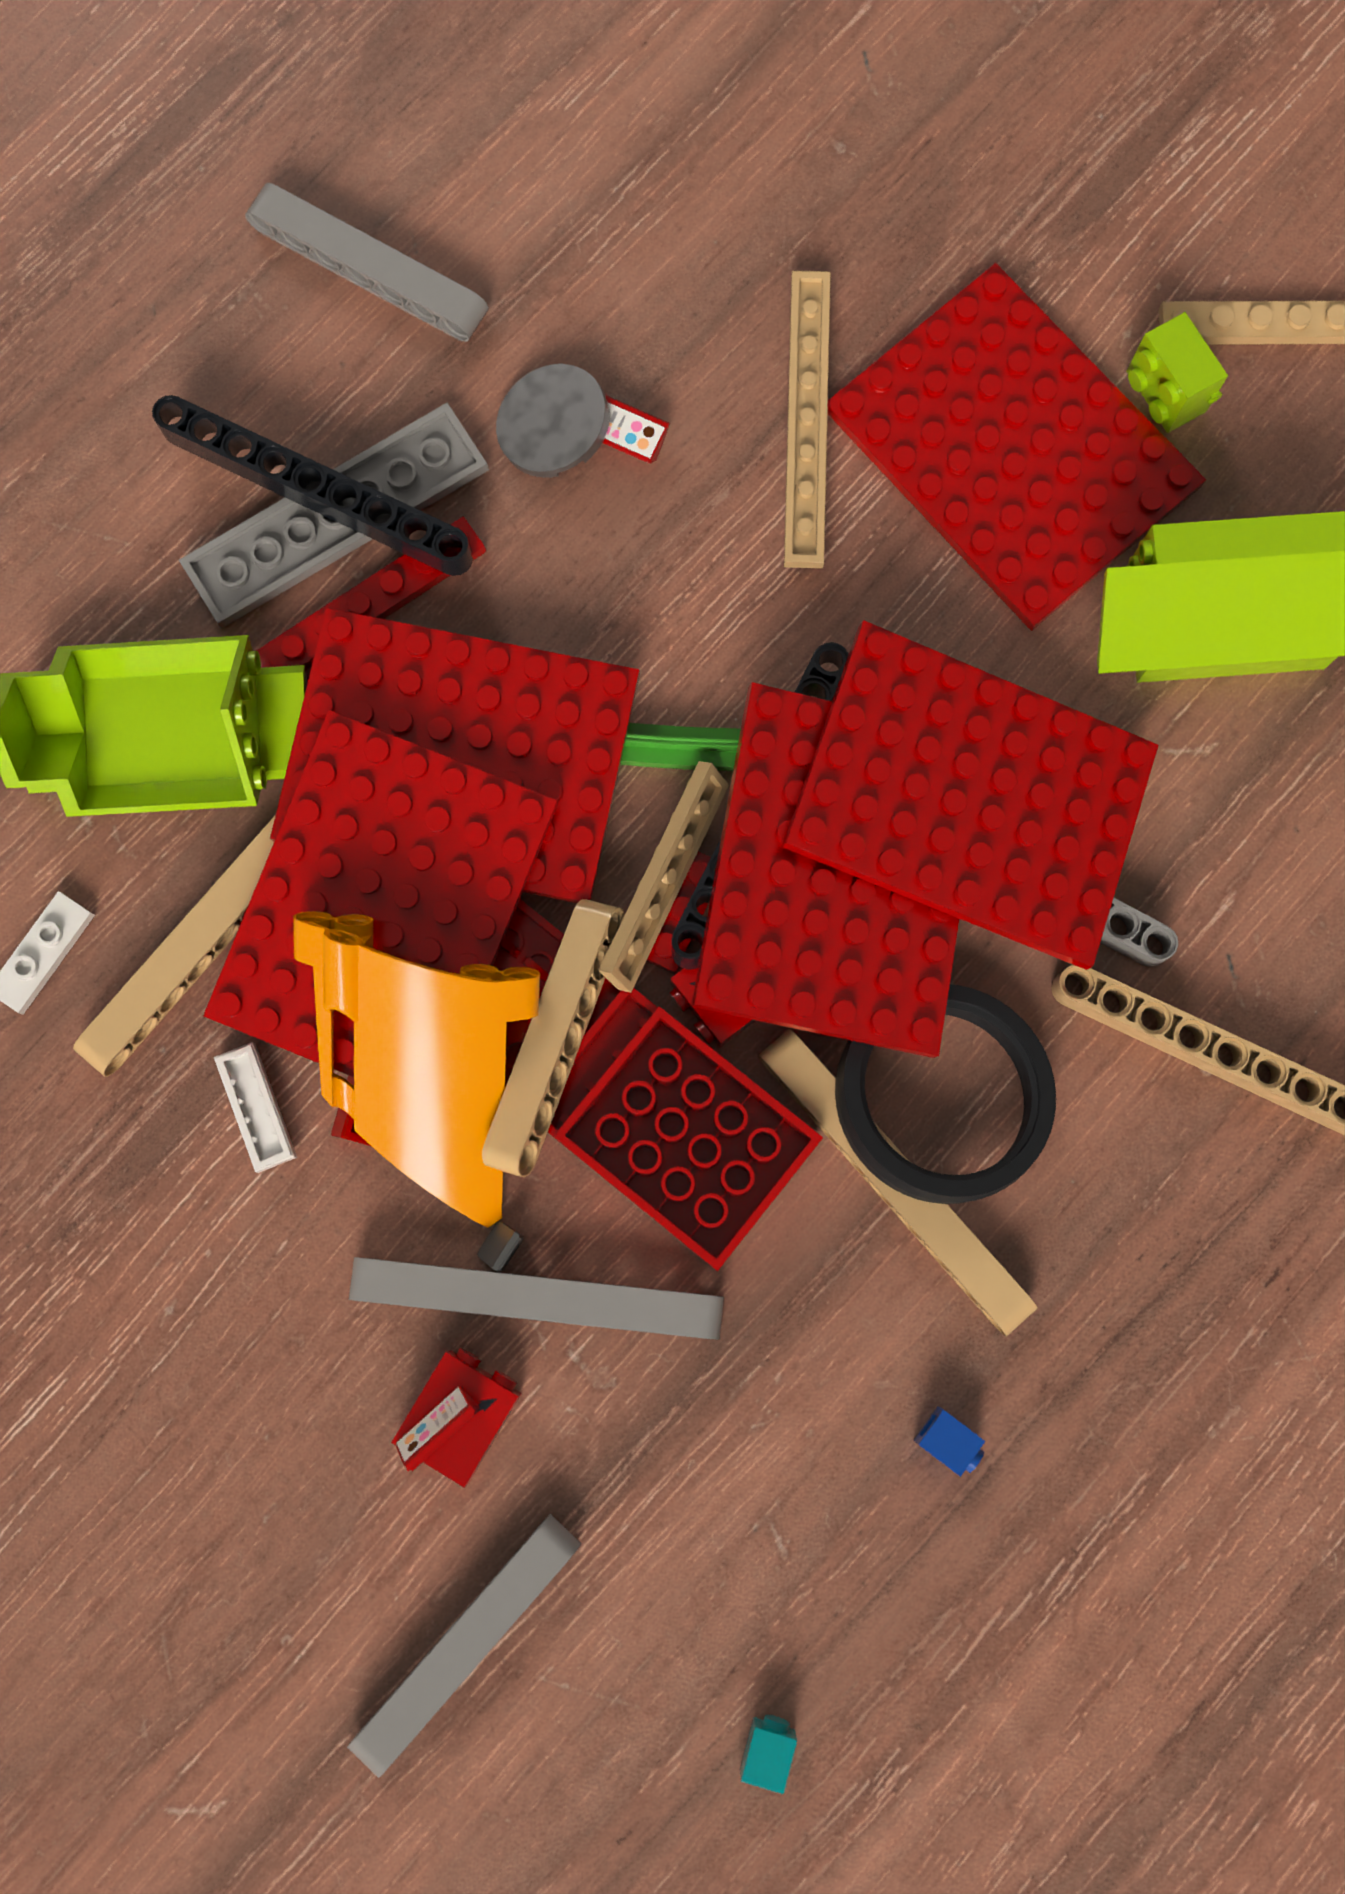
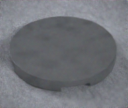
[496,364,610,478]

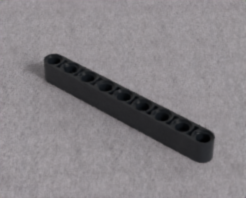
[152,395,473,576]
[671,642,849,970]

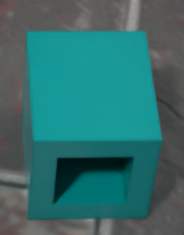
[740,1715,797,1794]

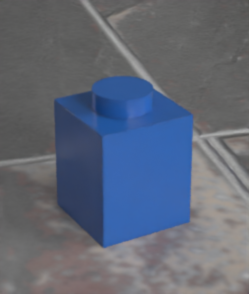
[913,1407,986,1477]

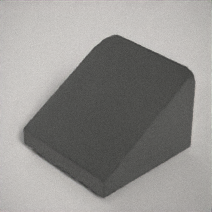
[477,1221,524,1271]

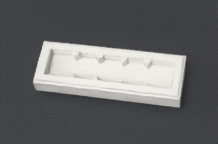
[0,891,95,1015]
[214,1042,297,1173]

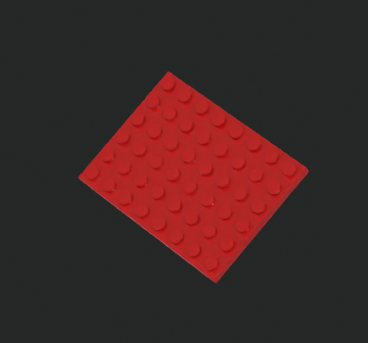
[827,263,1206,631]
[270,608,640,903]
[782,620,1159,970]
[691,682,959,1058]
[203,710,559,1077]

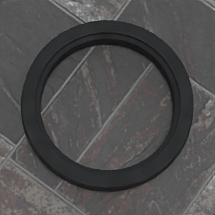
[835,984,1056,1204]

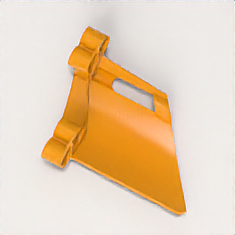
[293,911,540,1228]

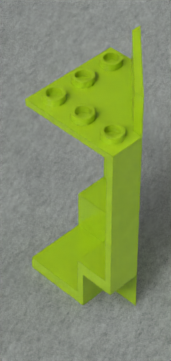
[1097,511,1345,683]
[0,635,306,817]

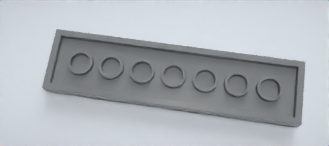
[179,403,489,629]

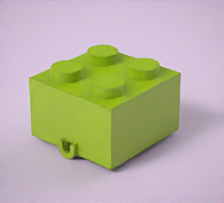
[1126,312,1228,434]

